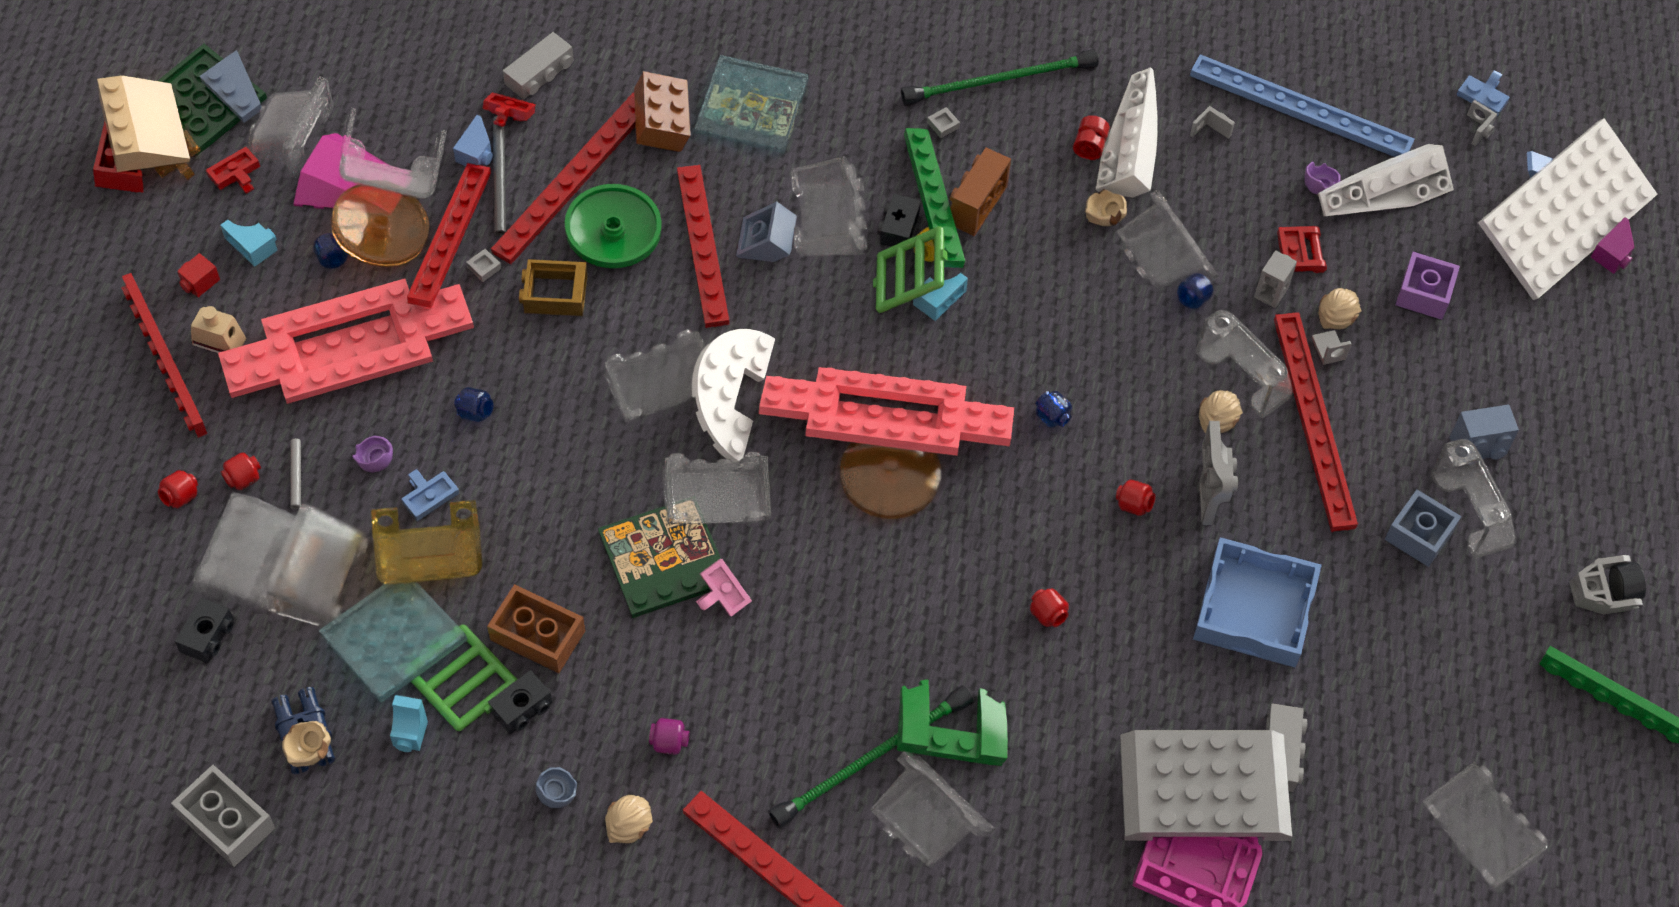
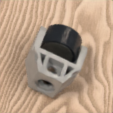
[1569,555,1646,615]

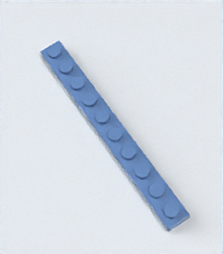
[1190,55,1415,157]

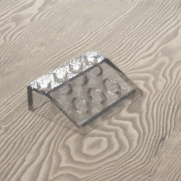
[193,492,311,613]

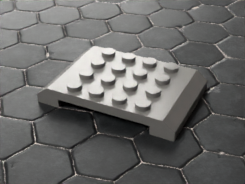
[1120,730,1292,841]

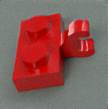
[483,92,536,127]
[206,147,261,194]

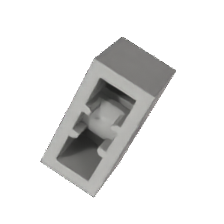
[1254,250,1297,308]

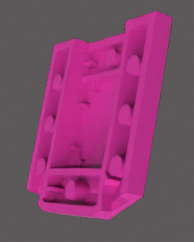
[1132,837,1262,907]

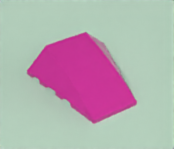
[294,133,412,216]

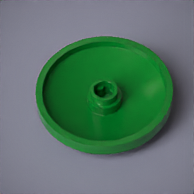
[565,184,661,268]

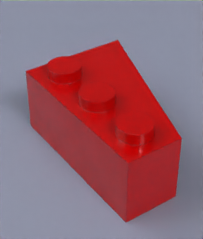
[93,121,144,193]

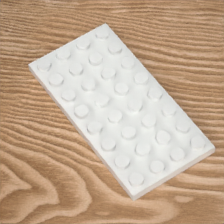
[1478,119,1657,300]

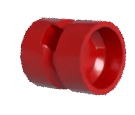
[1073,116,1110,160]

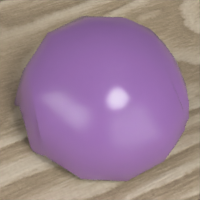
[1305,162,1341,195]
[352,436,393,473]

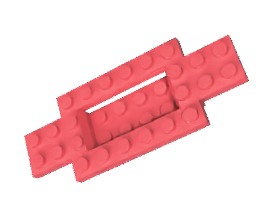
[218,279,474,404]
[759,367,1014,456]

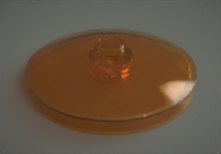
[331,182,429,267]
[840,442,941,519]

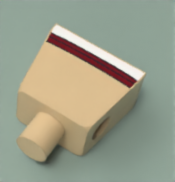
[191,306,246,353]

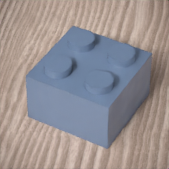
[1449,405,1519,463]
[1385,490,1462,567]

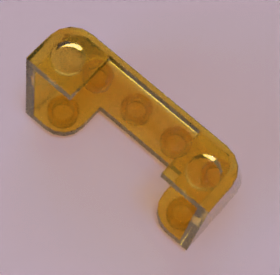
[371,500,482,584]

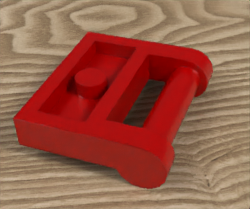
[1277,226,1327,273]

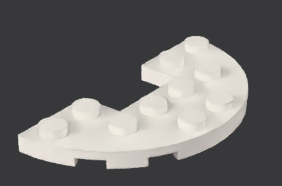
[692,329,775,465]

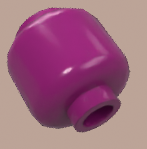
[649,718,690,755]

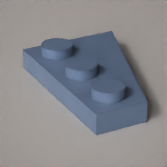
[200,50,263,123]

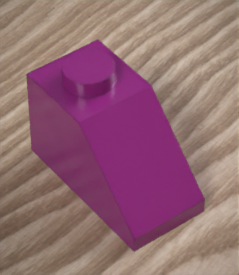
[1591,217,1635,274]

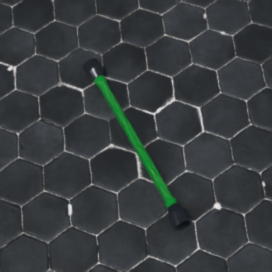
[901,49,1099,106]
[768,685,973,829]

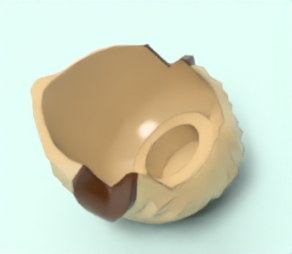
[1085,189,1127,226]

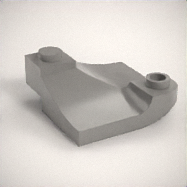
[1199,421,1238,525]

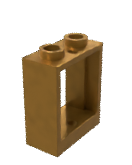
[519,259,588,316]

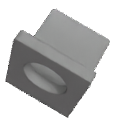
[1467,100,1497,146]
[1190,106,1235,139]
[1312,330,1352,365]

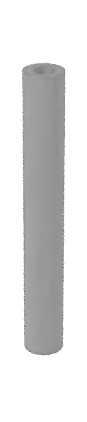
[291,438,301,509]

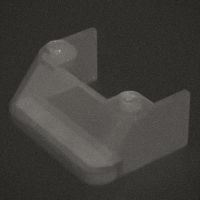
[339,108,447,199]

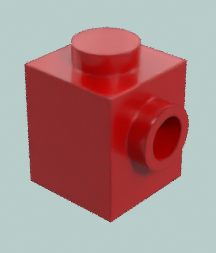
[177,253,220,297]

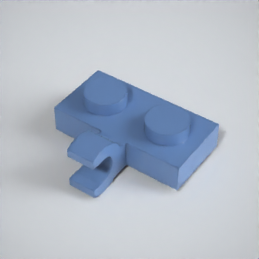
[1457,70,1510,116]
[401,469,459,521]

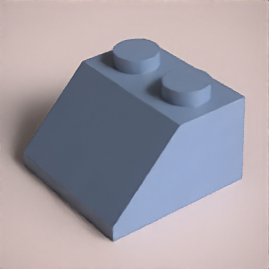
[736,202,797,262]

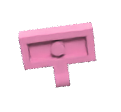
[696,558,752,616]

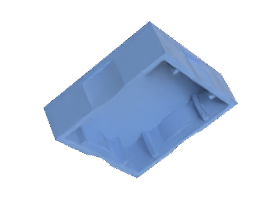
[1193,537,1321,668]

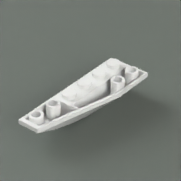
[1096,67,1157,197]
[1318,144,1454,216]

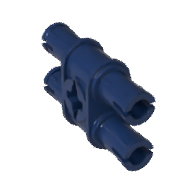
[271,687,335,774]

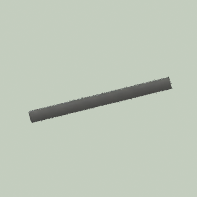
[493,116,506,237]

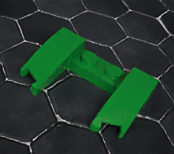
[897,680,1008,766]

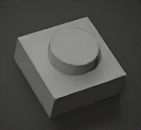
[927,107,960,138]
[466,249,501,282]

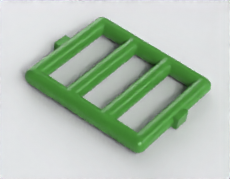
[873,226,947,313]
[403,625,518,731]

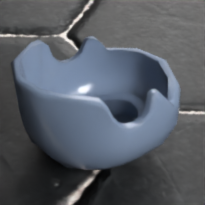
[535,767,577,808]

